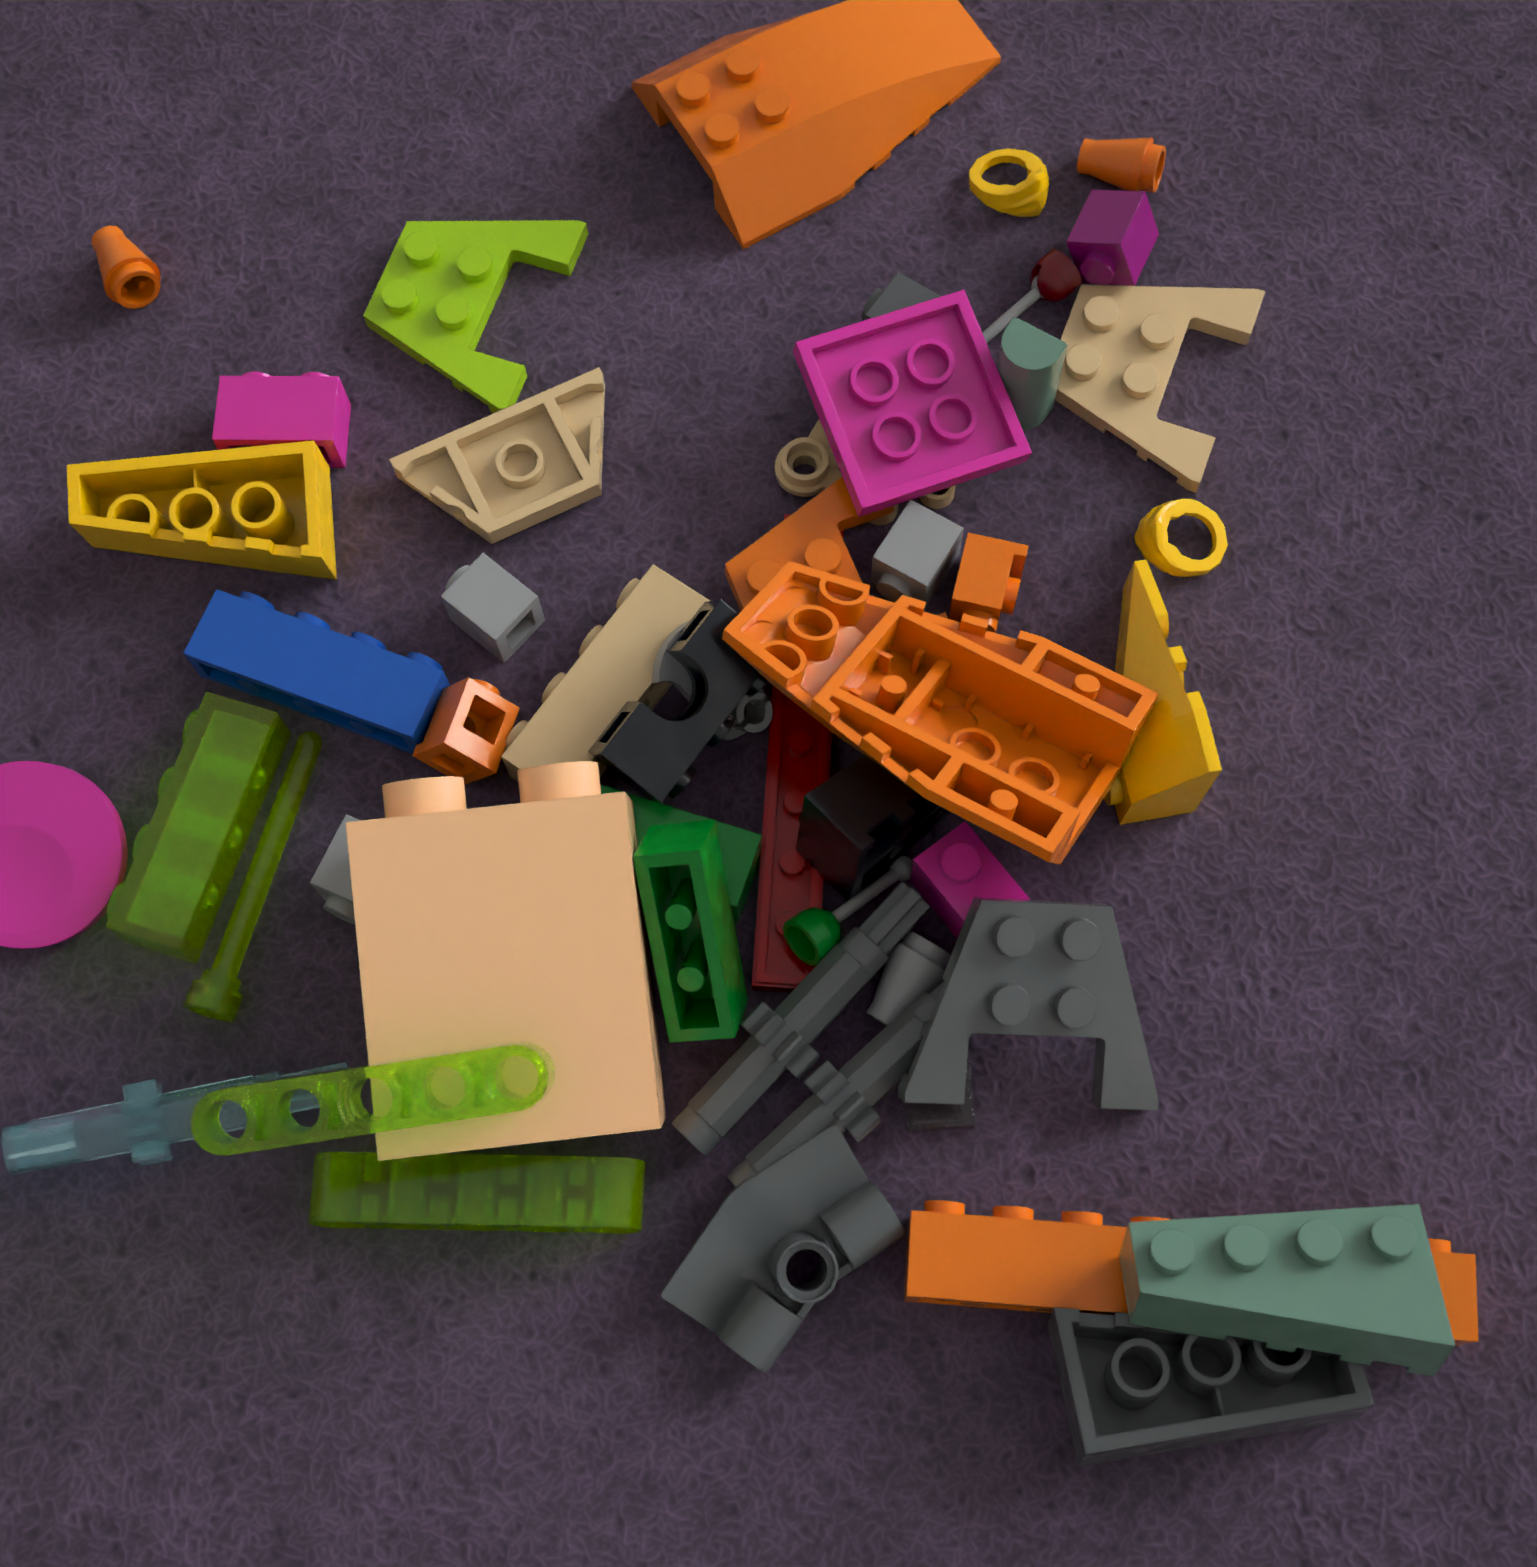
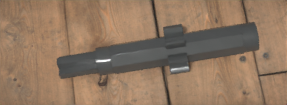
[671,882,931,1156]
[726,980,945,1187]

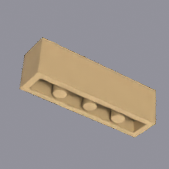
[501,564,710,782]

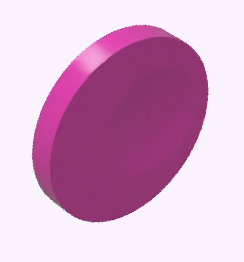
[0,761,128,949]

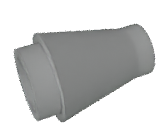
[866,931,951,1026]

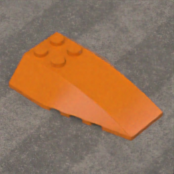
[631,0,1001,249]
[722,561,1159,865]

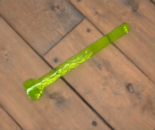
[183,731,322,1023]

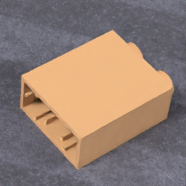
[346,761,666,1161]

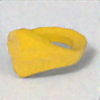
[968,148,1049,217]
[1134,499,1228,577]

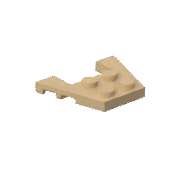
[1055,285,1266,493]

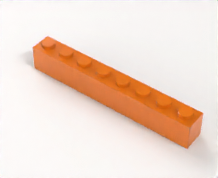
[903,1200,1478,1346]

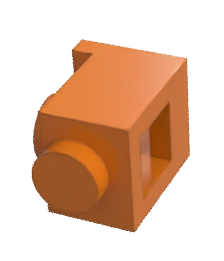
[949,532,1029,633]
[412,677,520,785]

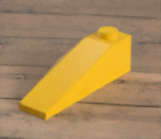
[1104,559,1222,825]

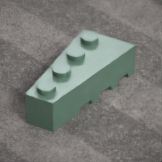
[1119,1204,1456,1377]

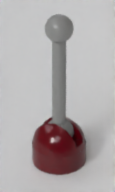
[982,249,1082,343]

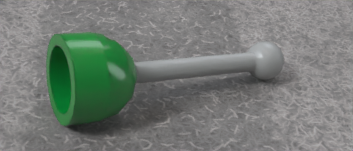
[783,856,913,966]

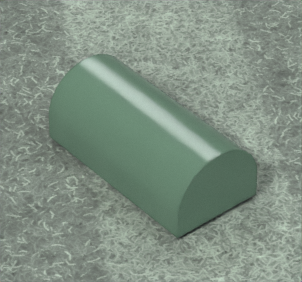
[997,317,1067,430]

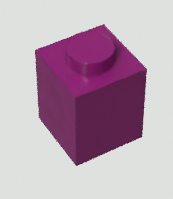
[1066,190,1159,286]

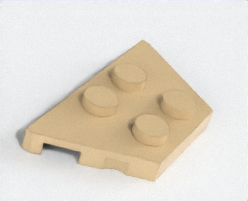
[389,367,605,544]

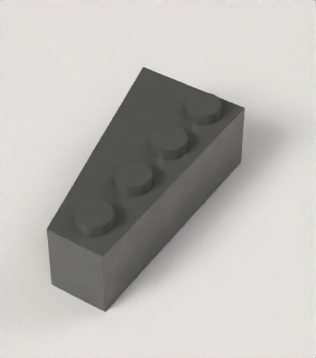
[1047,1307,1374,1467]

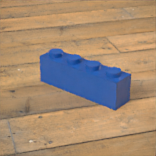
[183,589,450,754]

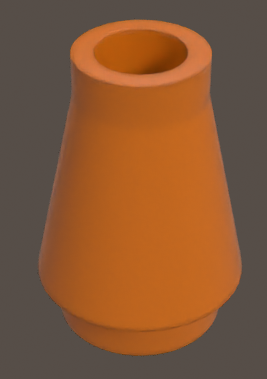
[1077,137,1166,193]
[91,226,161,309]

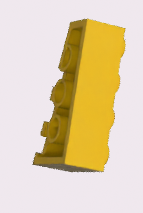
[67,440,337,580]

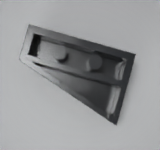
[796,755,952,901]

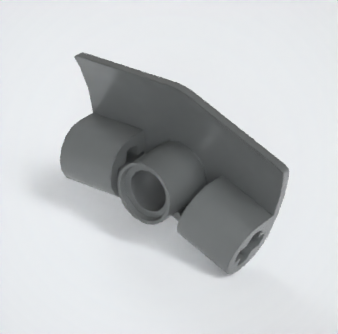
[660,1124,906,1373]

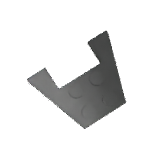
[898,897,1159,1110]

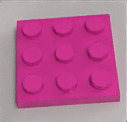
[793,290,1032,517]

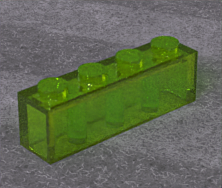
[106,692,291,964]

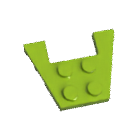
[363,220,588,413]

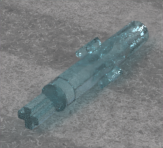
[2,1062,354,1175]

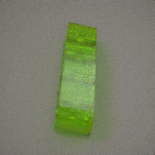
[190,1042,555,1156]
[308,1152,645,1234]

